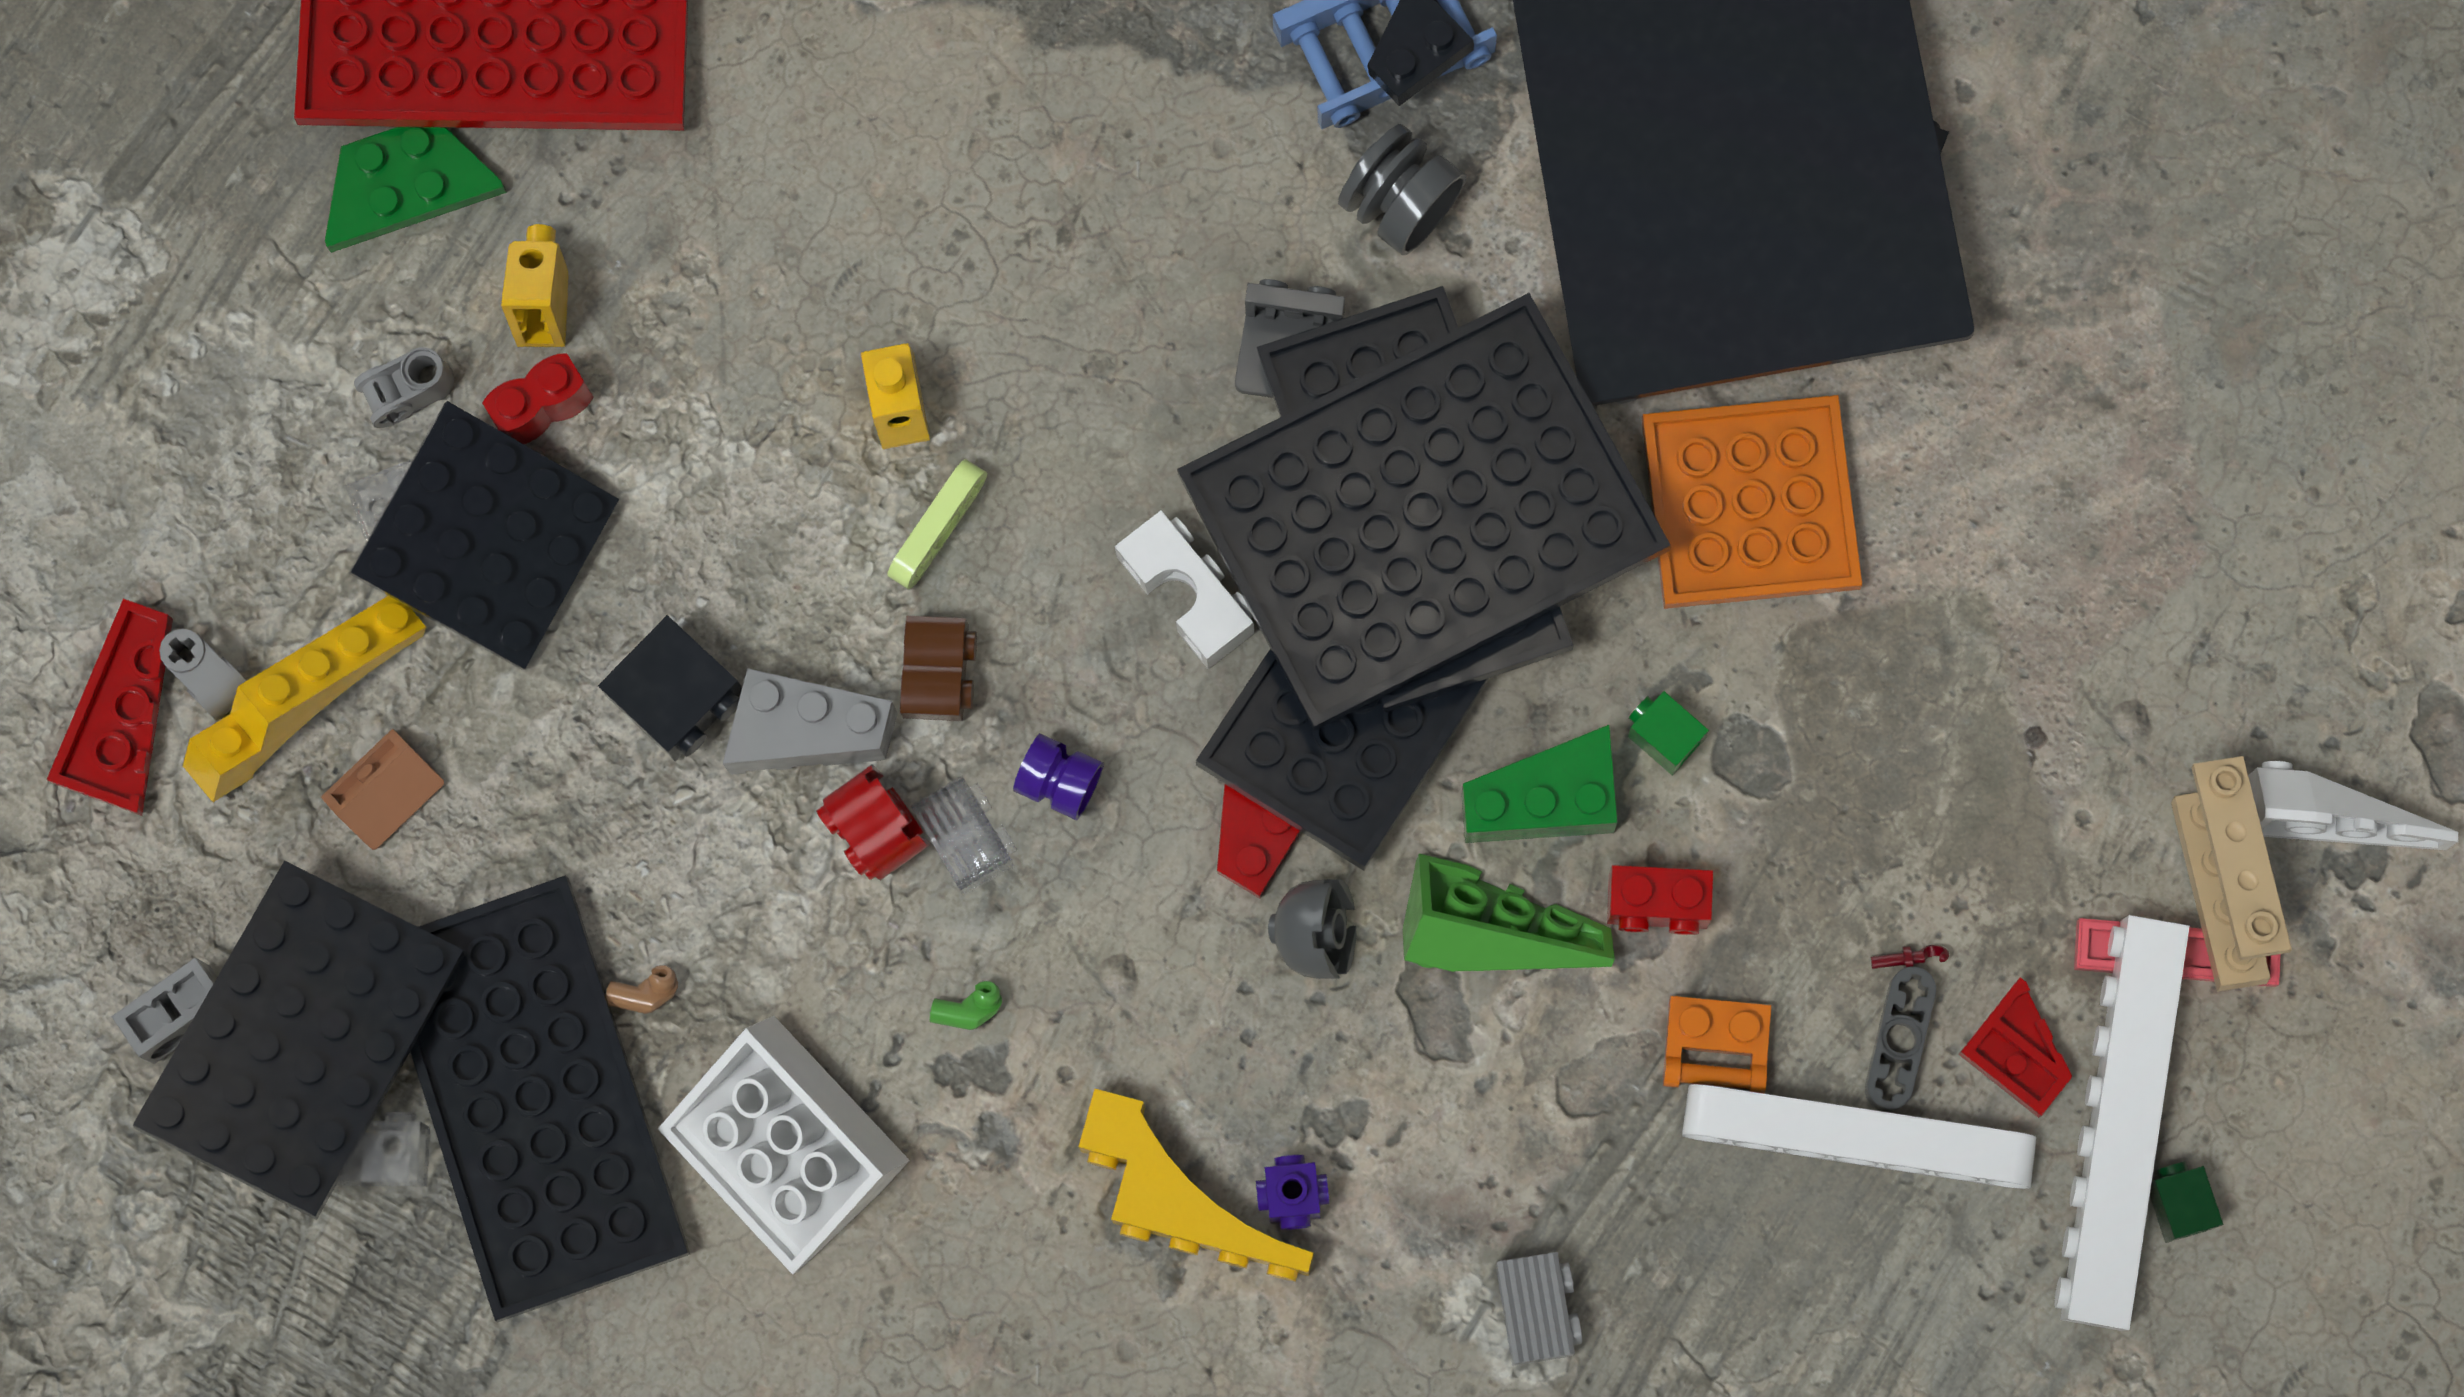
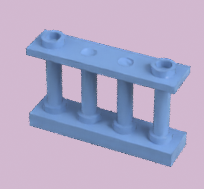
[1273,0,1497,129]

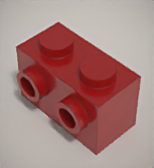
[1607,865,1713,935]

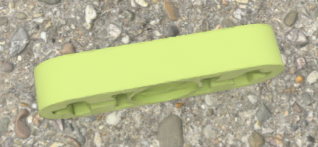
[887,459,987,590]

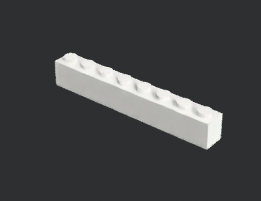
[2054,915,2190,1331]

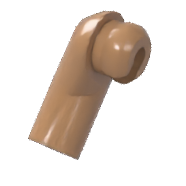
[605,965,678,1014]

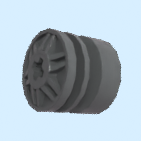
[1338,124,1466,255]

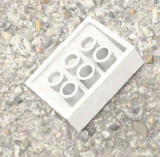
[658,1016,910,1274]

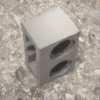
[111,958,218,1064]

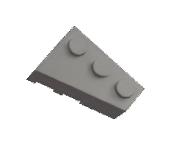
[723,668,898,775]

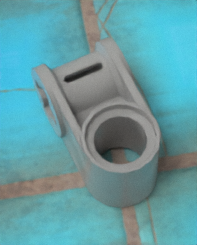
[354,347,455,428]
[159,629,247,722]

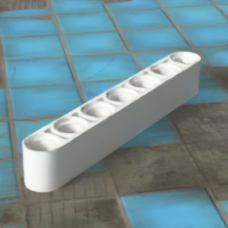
[1682,1084,2037,1189]

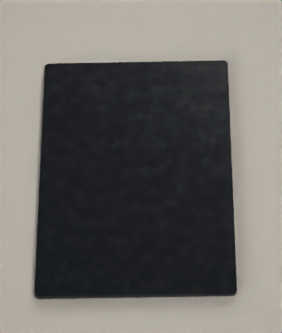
[1513,0,1974,406]

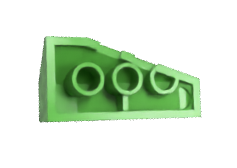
[1402,853,1615,972]

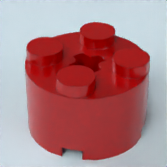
[816,764,930,881]

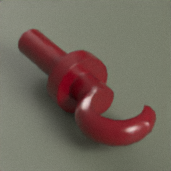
[1870,945,1950,969]

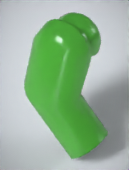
[929,981,1002,1030]

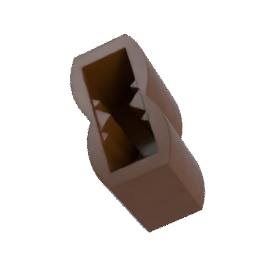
[900,615,977,721]

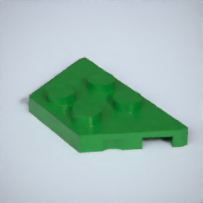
[325,127,507,253]

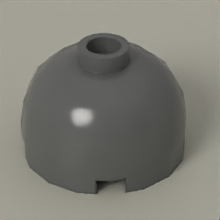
[1268,879,1357,979]

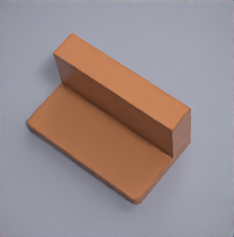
[321,729,444,850]

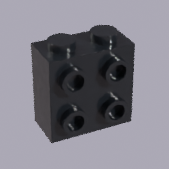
[598,615,742,762]

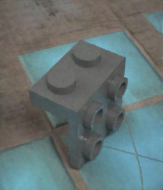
[1235,279,1345,398]

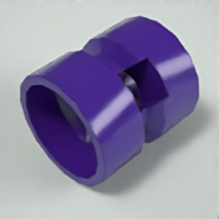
[1013,733,1104,820]

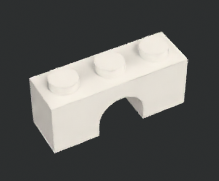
[1115,510,1254,669]

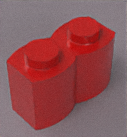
[482,353,594,444]

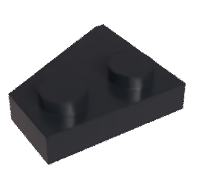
[1367,0,1474,106]

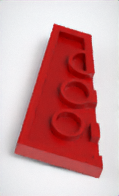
[46,598,173,816]

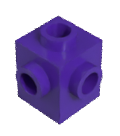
[1256,1155,1329,1230]

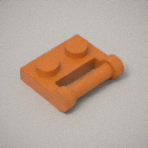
[1663,996,1771,1094]

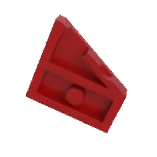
[1217,784,1301,899]
[1958,977,2072,1118]

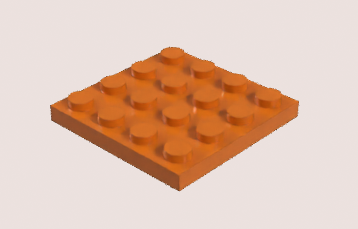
[1642,395,1862,609]

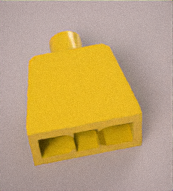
[501,224,569,347]
[861,343,930,449]

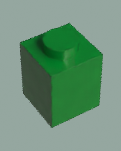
[1628,691,1709,776]

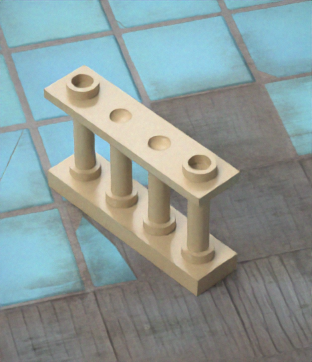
[2171,756,2292,992]

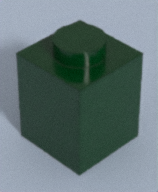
[2150,1161,2224,1243]

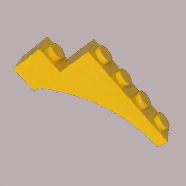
[182,596,426,802]
[1078,1088,1314,1282]

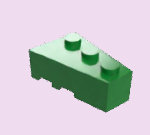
[1461,725,1617,843]

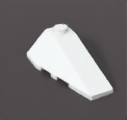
[2248,761,2458,850]

